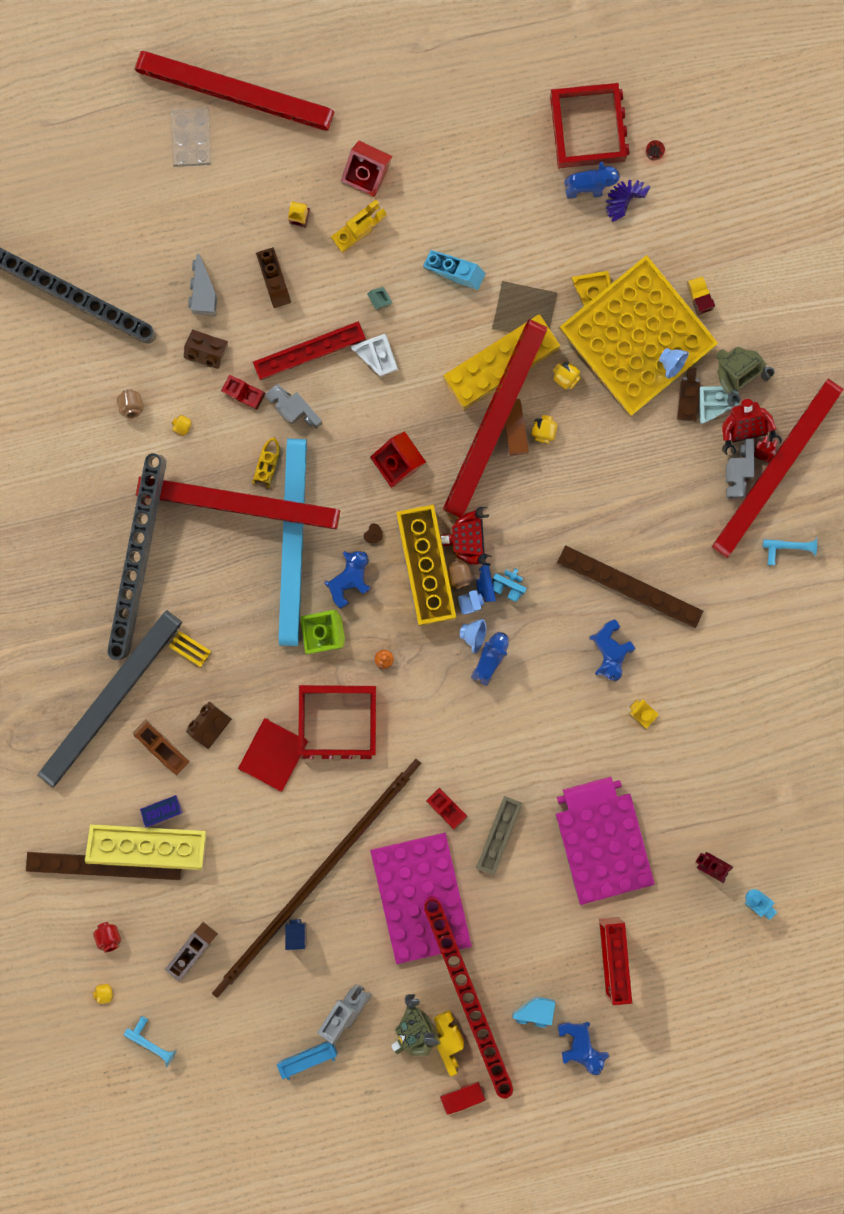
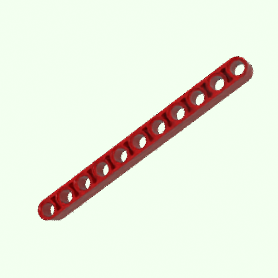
[134,51,335,131]
[443,319,547,518]
[712,378,844,558]
[135,476,341,530]
[423,896,513,1099]

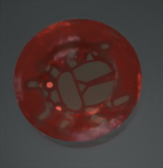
[645,140,665,161]

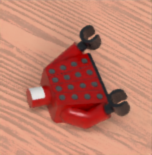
[722,399,782,455]
[441,507,492,566]

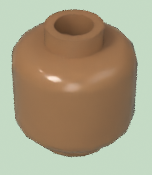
[117,389,143,419]
[447,561,473,590]

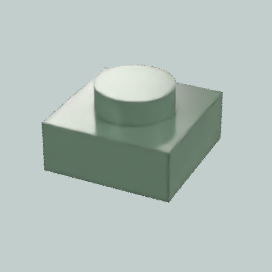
[367,287,392,310]

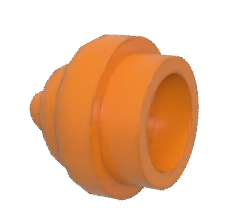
[375,650,394,669]

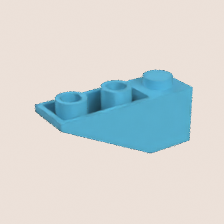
[423,250,486,290]

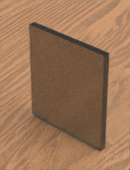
[492,281,557,333]

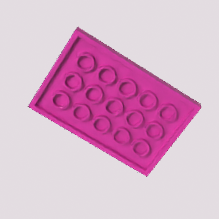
[370,833,472,964]

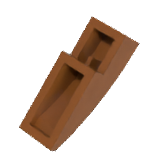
[505,399,529,456]
[133,719,190,776]

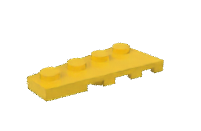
[571,271,611,306]

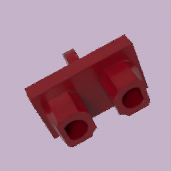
[696,851,733,884]

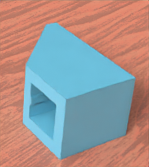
[512,996,555,1028]

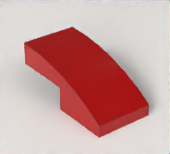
[221,374,266,410]
[426,787,468,830]
[440,1081,486,1115]

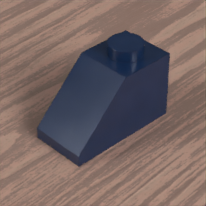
[285,919,307,950]

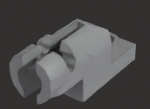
[265,384,323,428]
[726,439,754,498]
[317,984,372,1044]

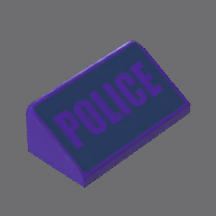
[140,795,183,828]

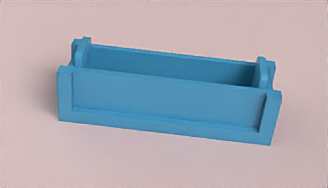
[277,1041,338,1081]

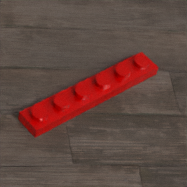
[253,321,366,380]

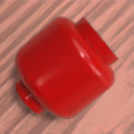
[93,922,121,953]

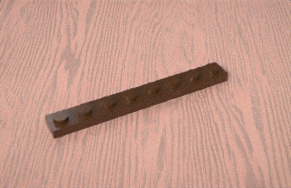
[557,545,704,628]
[26,852,182,880]

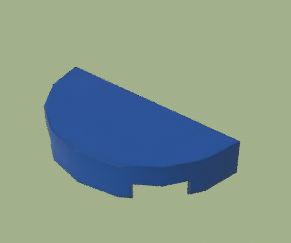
[476,565,496,602]

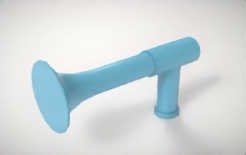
[763,537,817,565]
[123,1016,177,1068]

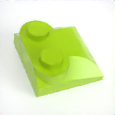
[300,610,345,654]

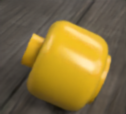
[171,415,192,436]
[92,984,113,1004]

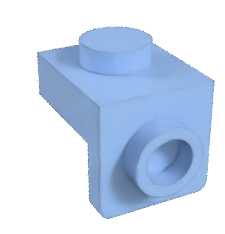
[458,590,484,615]

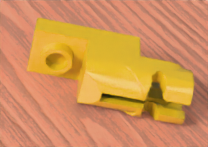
[331,200,387,253]
[433,1010,464,1077]

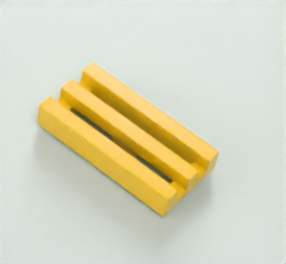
[168,631,212,667]

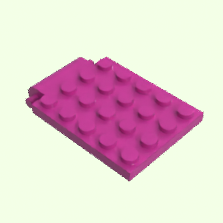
[555,776,655,905]

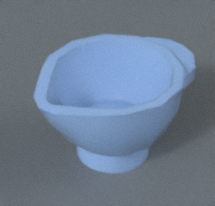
[659,348,689,378]
[460,619,486,653]

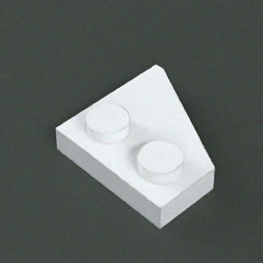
[351,334,399,377]

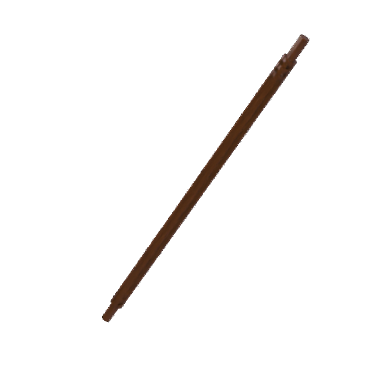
[212,759,422,998]

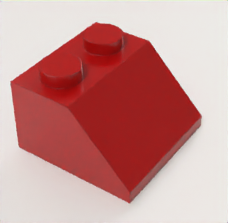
[341,140,393,197]
[370,431,426,488]

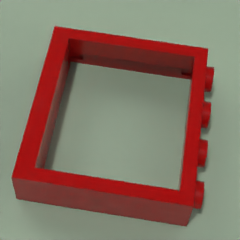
[550,83,630,169]
[298,685,376,759]
[599,917,633,1005]

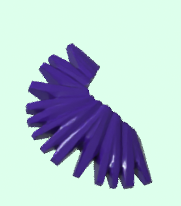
[606,180,651,222]

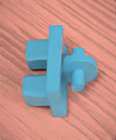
[493,568,527,602]
[744,889,777,920]

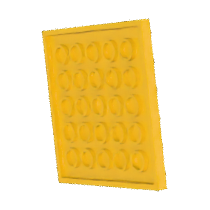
[558,255,718,416]

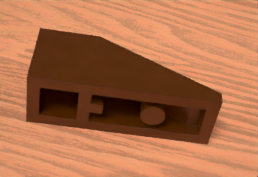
[165,922,218,982]

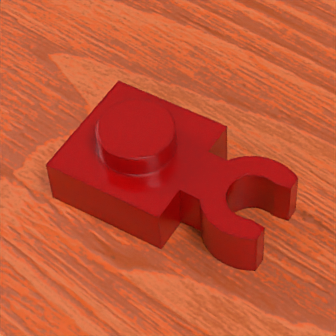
[754,436,778,463]

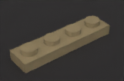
[476,796,522,875]

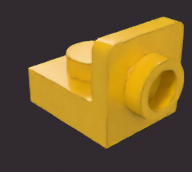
[629,699,659,729]

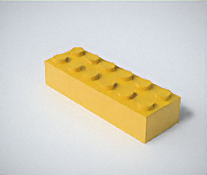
[443,314,560,411]
[396,504,456,626]

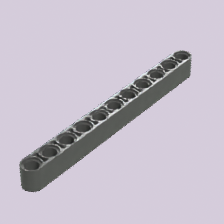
[0,248,156,344]
[107,453,167,660]
[37,610,182,788]

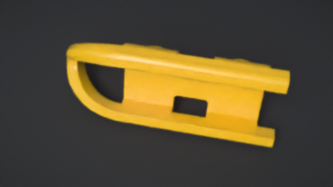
[252,437,280,488]

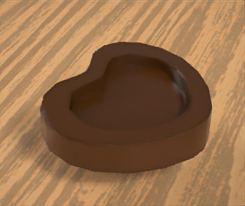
[363,523,383,543]

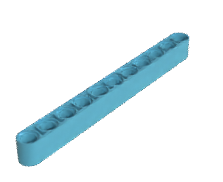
[279,438,307,646]

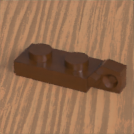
[677,367,700,422]

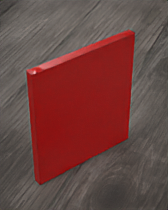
[238,718,308,792]

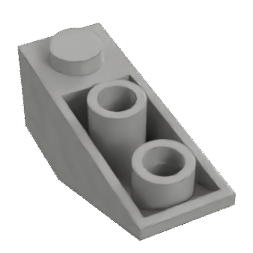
[188,254,217,316]

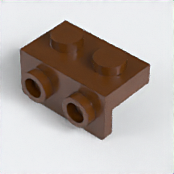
[183,329,228,369]
[186,701,232,749]

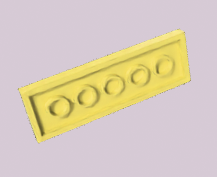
[85,824,206,870]

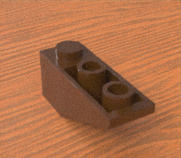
[256,247,292,308]

